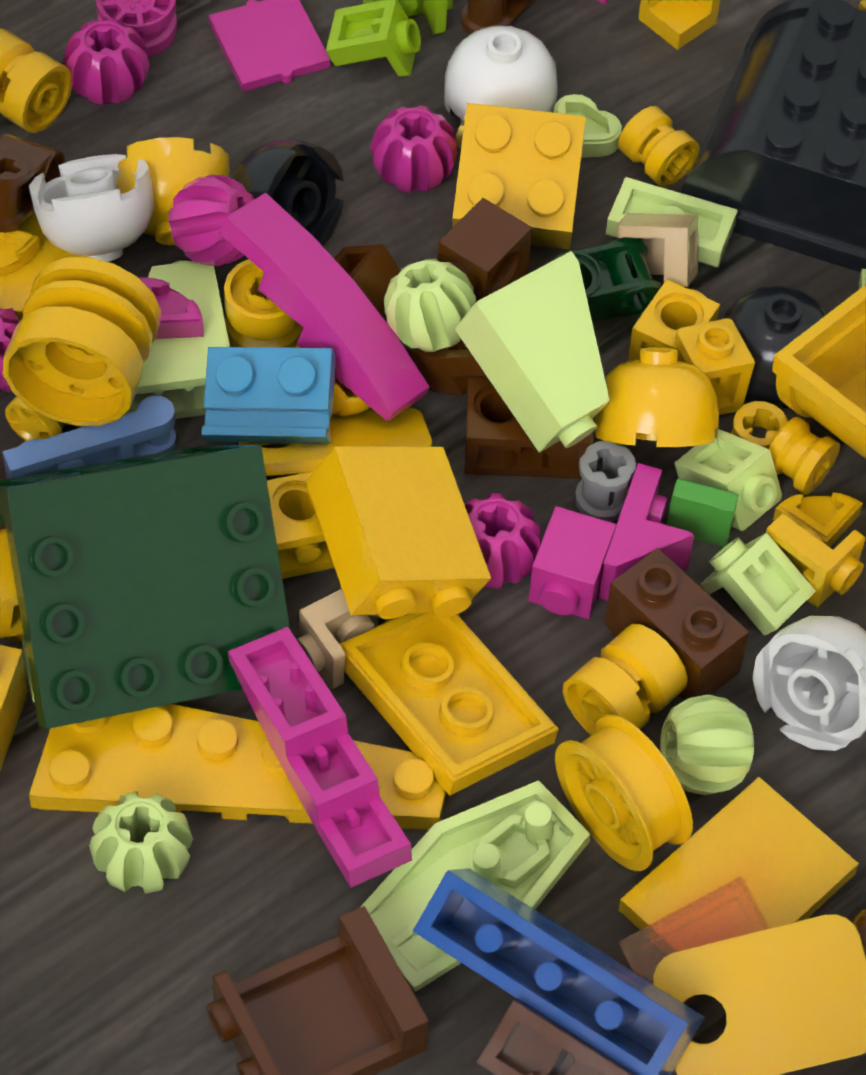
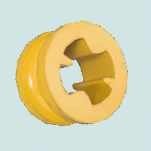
[731,401,788,449]

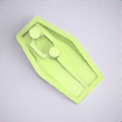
[361,780,590,992]

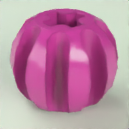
[63,18,150,106]
[370,105,458,193]
[169,175,254,266]
[464,493,542,589]

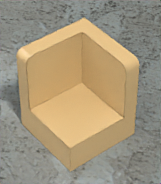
[617,213,698,287]

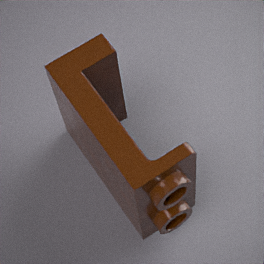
[206,906,429,1075]

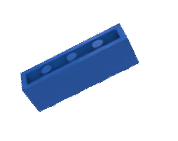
[413,868,705,1075]

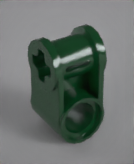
[552,237,661,322]

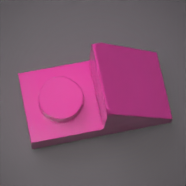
[598,463,694,601]

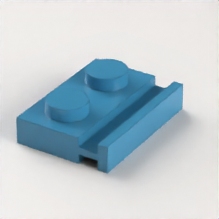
[202,347,336,444]

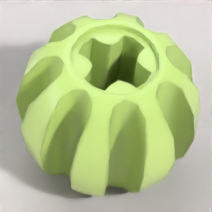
[384,259,476,352]
[660,695,754,795]
[89,791,193,894]

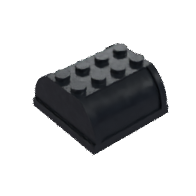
[681,0,866,273]

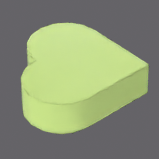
[554,94,622,158]

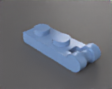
[3,395,177,479]

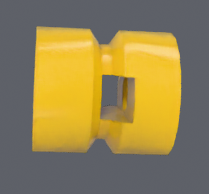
[0,28,72,133]
[224,259,303,348]
[562,624,688,735]

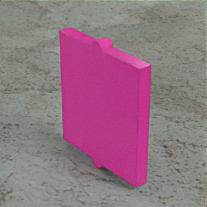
[209,0,330,92]

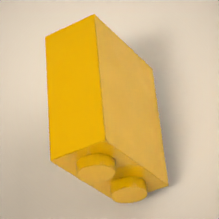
[306,446,491,619]

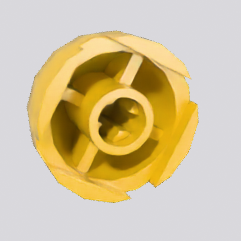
[116,137,230,245]
[595,347,719,447]

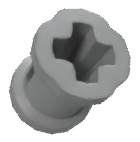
[575,441,636,522]

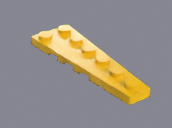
[29,704,447,830]

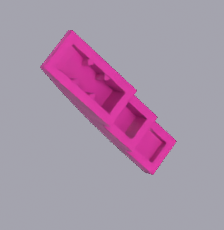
[220,193,430,422]
[228,627,412,887]

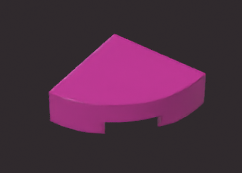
[139,277,204,339]

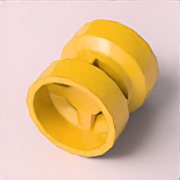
[618,106,699,187]

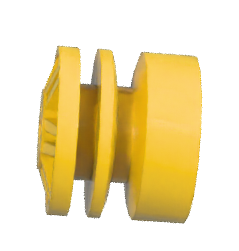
[3,257,161,426]

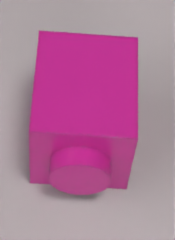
[528,506,617,620]

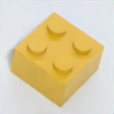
[452,103,586,250]

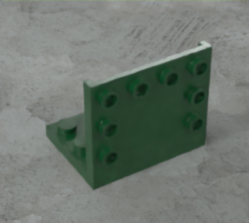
[0,445,290,729]

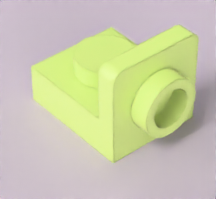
[674,429,782,531]
[700,533,816,636]

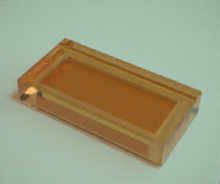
[619,877,770,984]

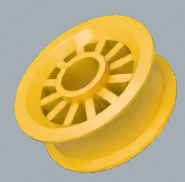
[555,714,693,871]

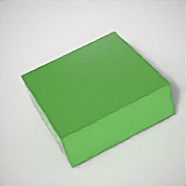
[667,478,739,547]

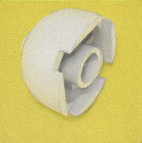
[444,26,558,126]
[29,154,154,262]
[752,616,866,751]

